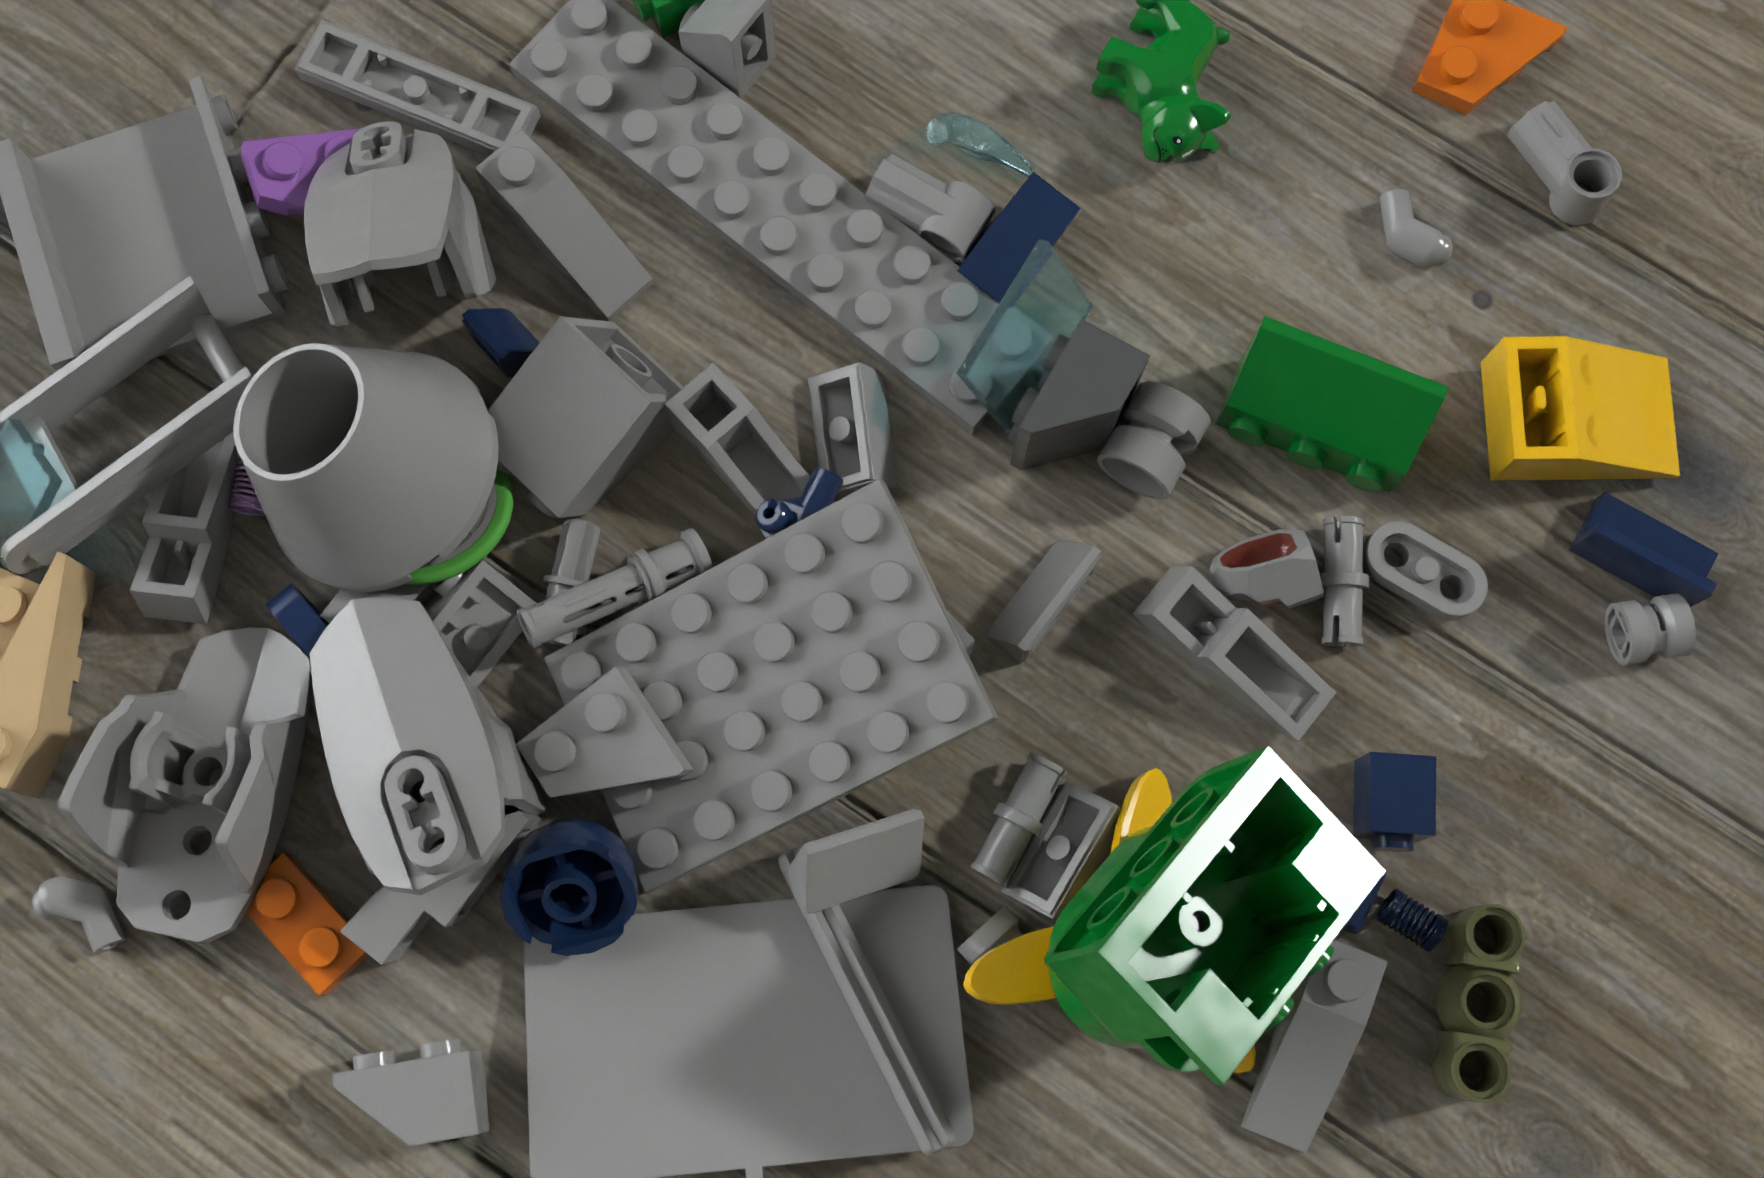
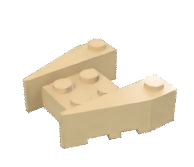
[0,551,97,799]

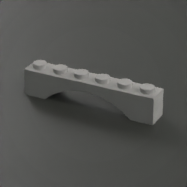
[664,363,975,657]

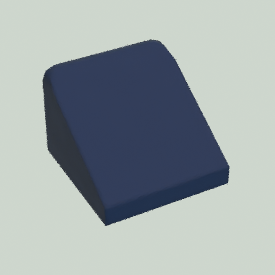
[462,308,540,378]

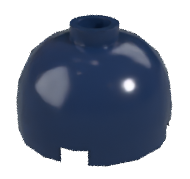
[500,818,638,956]

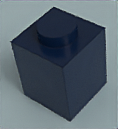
[1353,752,1436,852]

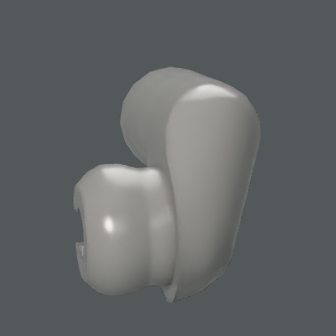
[1379,189,1453,268]
[32,876,127,954]

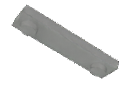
[294,19,541,156]

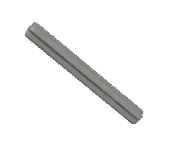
[778,845,956,1156]

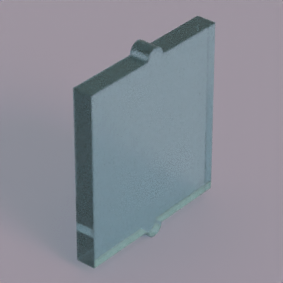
[0,418,63,570]

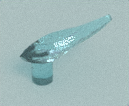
[925,112,1033,178]

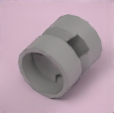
[1097,381,1211,500]

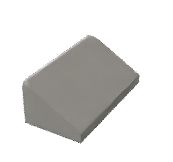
[808,362,897,497]
[986,540,1102,663]
[1001,781,1121,925]
[786,808,924,914]

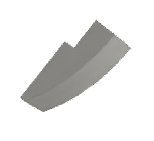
[130,432,241,624]
[1133,565,1337,742]
[340,811,541,965]

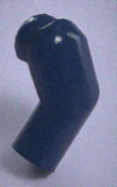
[756,467,843,538]

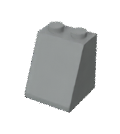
[488,316,683,518]

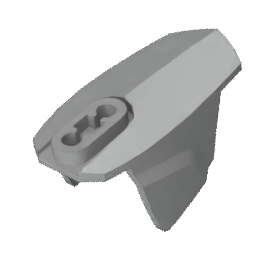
[304,121,496,327]
[309,597,548,895]
[58,627,312,944]

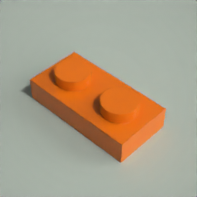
[246,853,369,996]

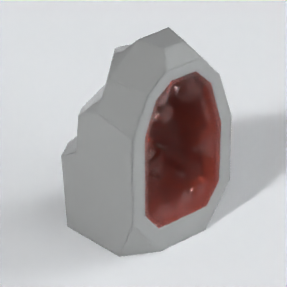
[1210,529,1324,609]

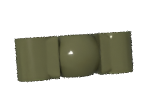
[1432,904,1526,1102]

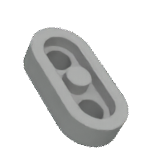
[1363,521,1488,621]

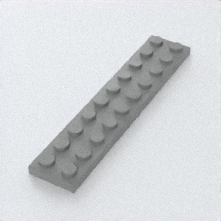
[509,0,1050,435]

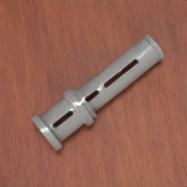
[517,528,713,649]

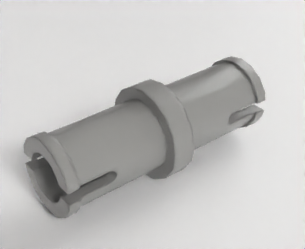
[1320,516,1370,648]
[970,752,1067,888]

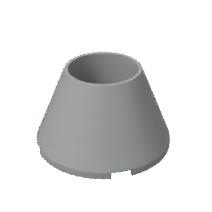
[233,343,499,592]

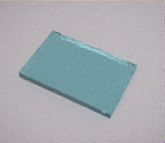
[957,239,1093,434]

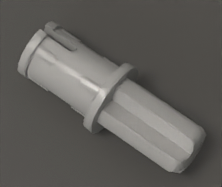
[543,519,600,647]

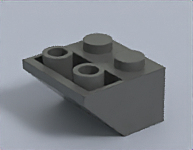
[1007,319,1150,470]

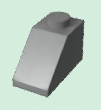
[679,0,776,98]

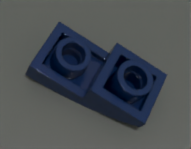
[957,172,1081,307]

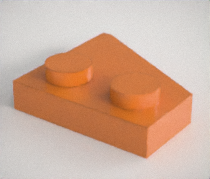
[1412,0,1567,115]

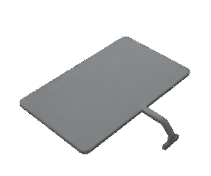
[523,885,974,1178]

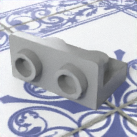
[425,560,536,687]

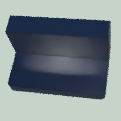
[1569,492,1719,607]

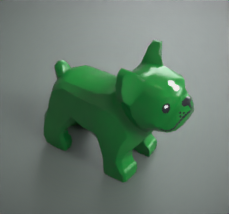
[1091,0,1231,164]

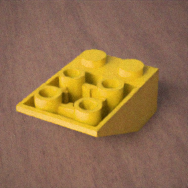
[1481,336,1680,481]

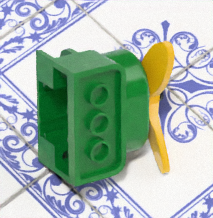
[963,746,1385,1085]

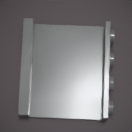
[0,76,289,371]

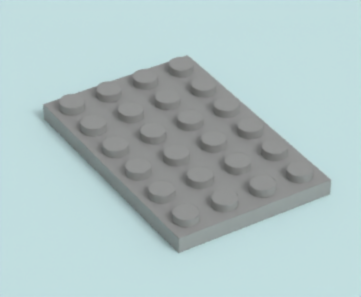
[544,479,999,892]

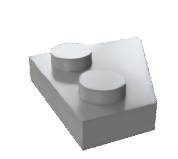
[515,666,694,798]

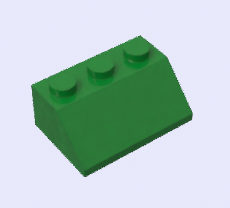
[1216,316,1449,492]

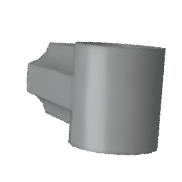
[1507,101,1622,225]
[865,154,995,264]

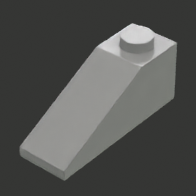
[475,129,654,321]
[1241,940,1388,1154]

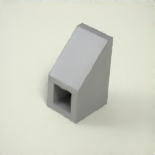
[332,1039,491,1146]

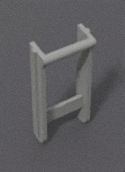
[0,275,252,574]

